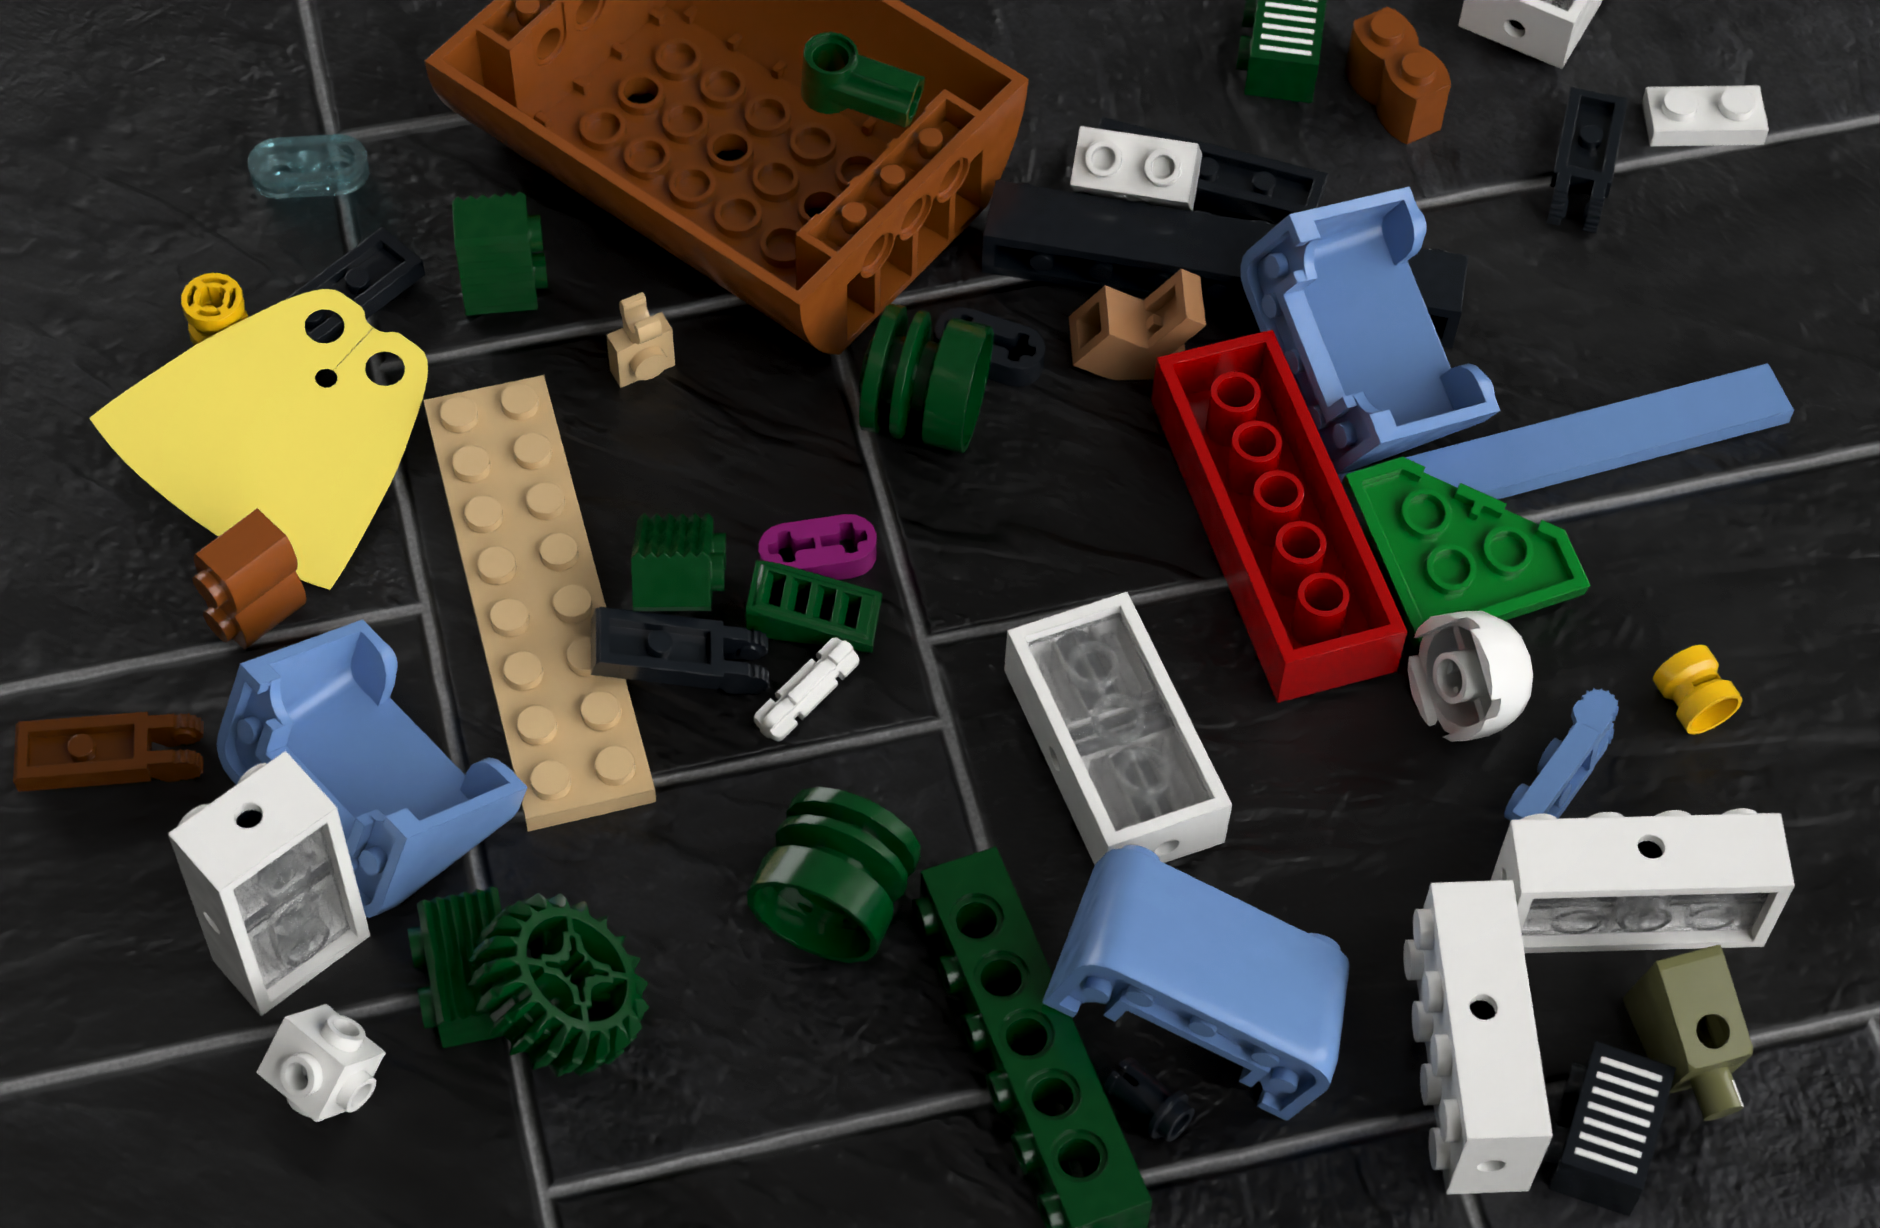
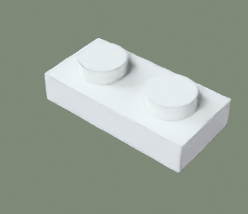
[1642,85,1769,146]

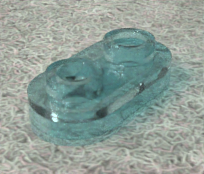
[248,134,369,198]

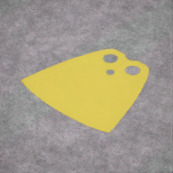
[89,289,428,590]

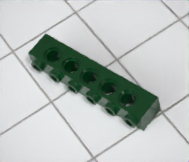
[912,846,1152,1228]

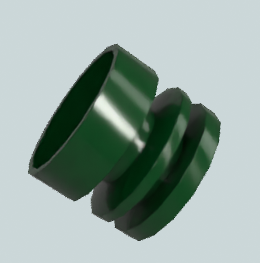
[859,303,994,453]
[747,787,921,963]

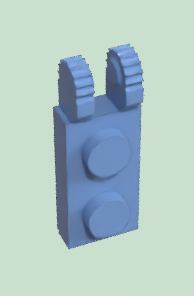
[1504,688,1619,822]

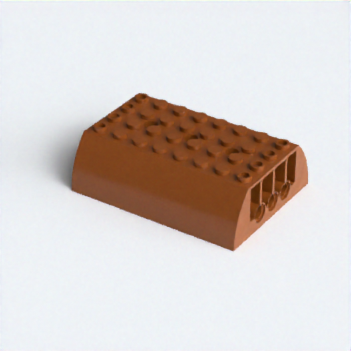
[424,0,1029,355]

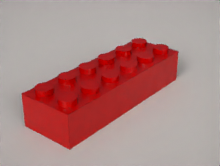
[1151,329,1408,703]

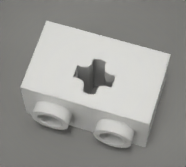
[1070,126,1202,211]

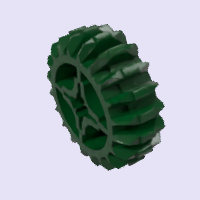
[468,893,649,1077]

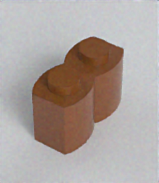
[1345,7,1451,144]
[192,508,306,650]

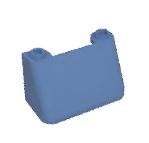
[1240,187,1501,474]
[216,619,528,918]
[1042,845,1350,1121]

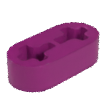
[758,514,877,580]

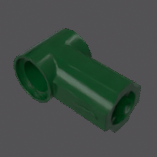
[801,32,925,128]

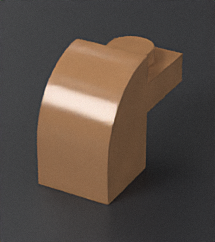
[1069,269,1206,380]

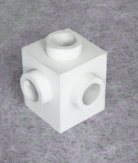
[256,1004,386,1122]

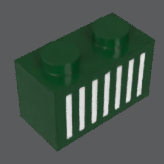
[1236,0,1327,103]

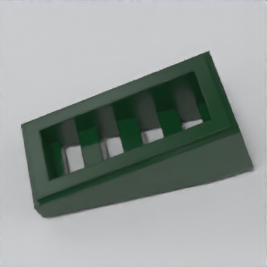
[746,560,882,653]

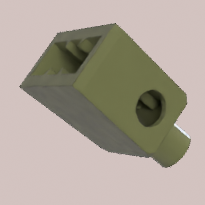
[1623,944,1753,1121]

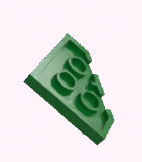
[1341,456,1591,651]

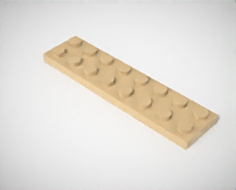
[423,375,656,832]

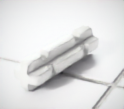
[754,637,859,742]

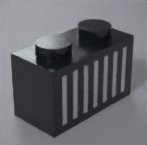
[1544,1041,1676,1217]

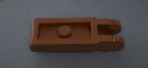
[13,712,204,792]

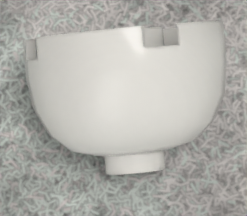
[1408,611,1533,742]

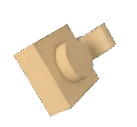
[606,292,675,388]

